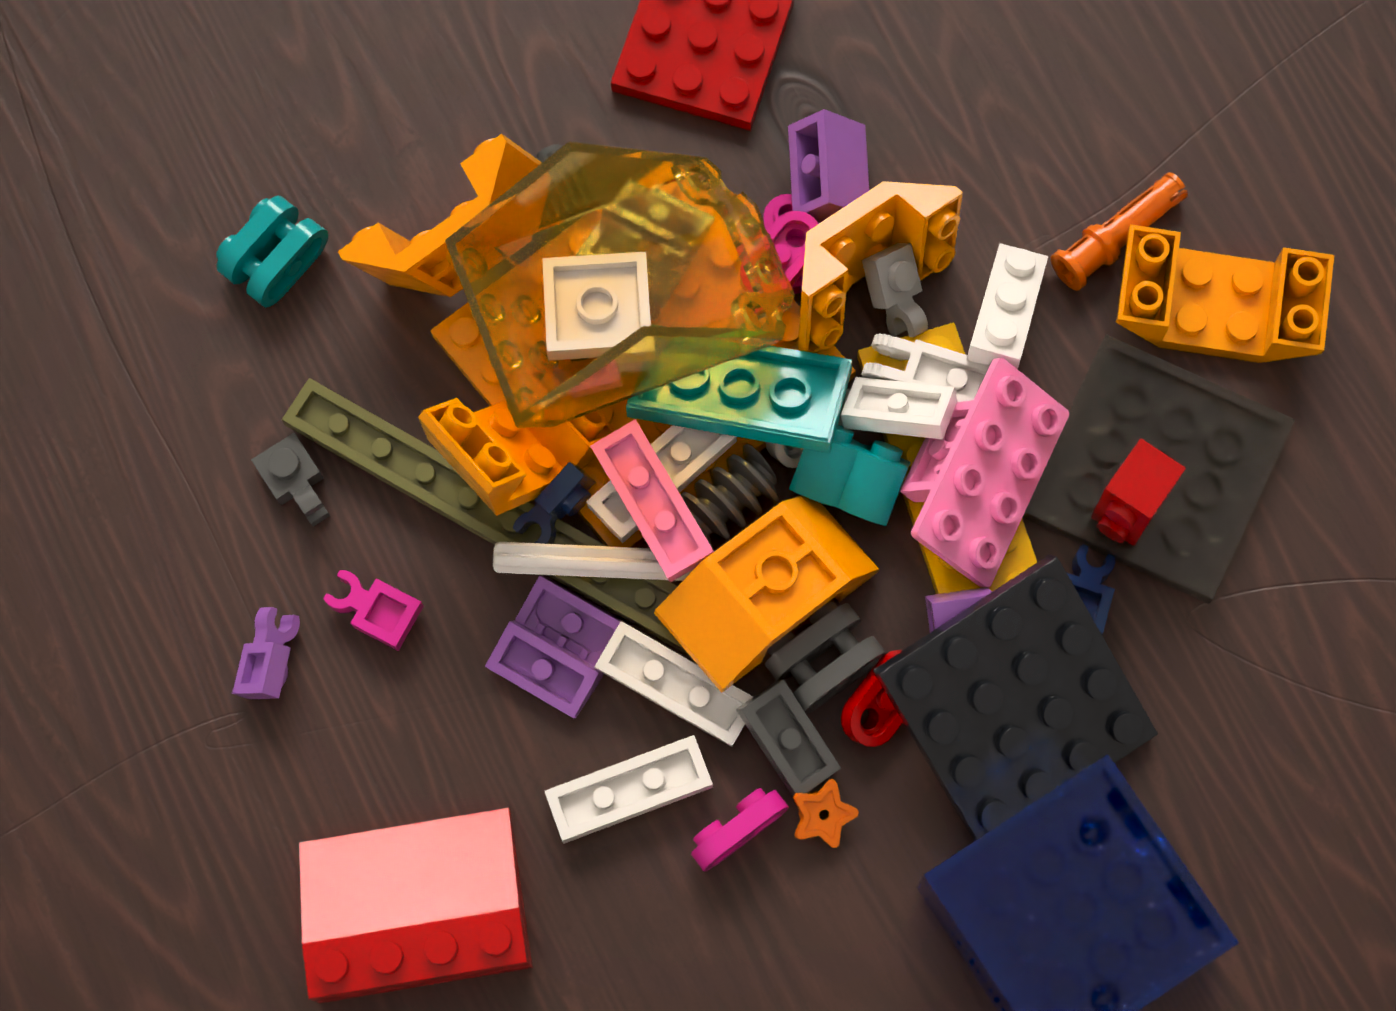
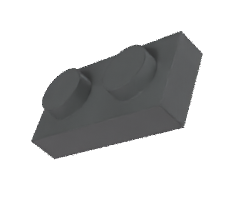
[736,679,841,797]

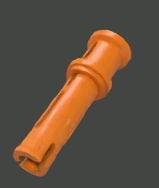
[1050,172,1188,291]

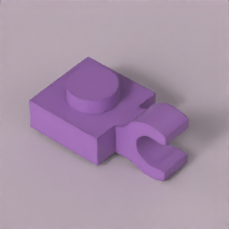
[232,607,300,699]

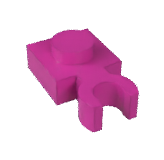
[323,570,424,651]

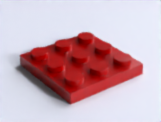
[611,0,794,131]

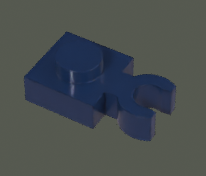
[1067,544,1115,635]

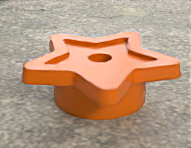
[793,779,859,848]

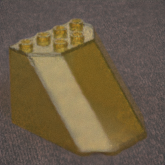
[445,142,795,428]

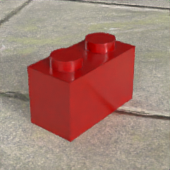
[1091,438,1186,546]

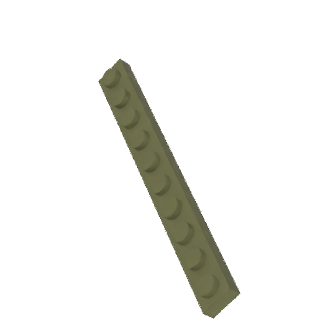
[282,378,691,657]

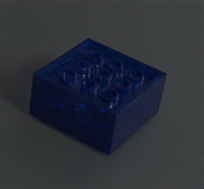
[917,754,1239,1011]

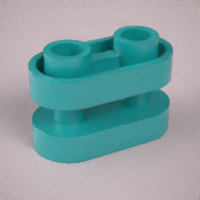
[216,196,328,307]

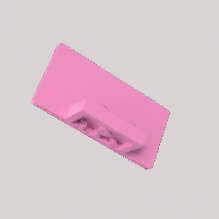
[900,358,1069,587]

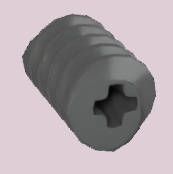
[680,443,779,550]

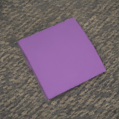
[485,575,632,718]

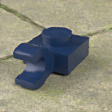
[513,462,596,544]

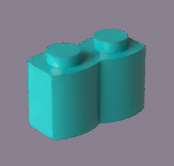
[789,425,911,526]

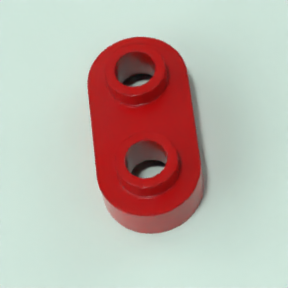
[841,650,903,747]

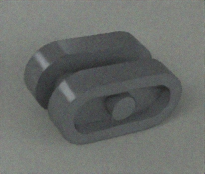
[765,601,887,715]

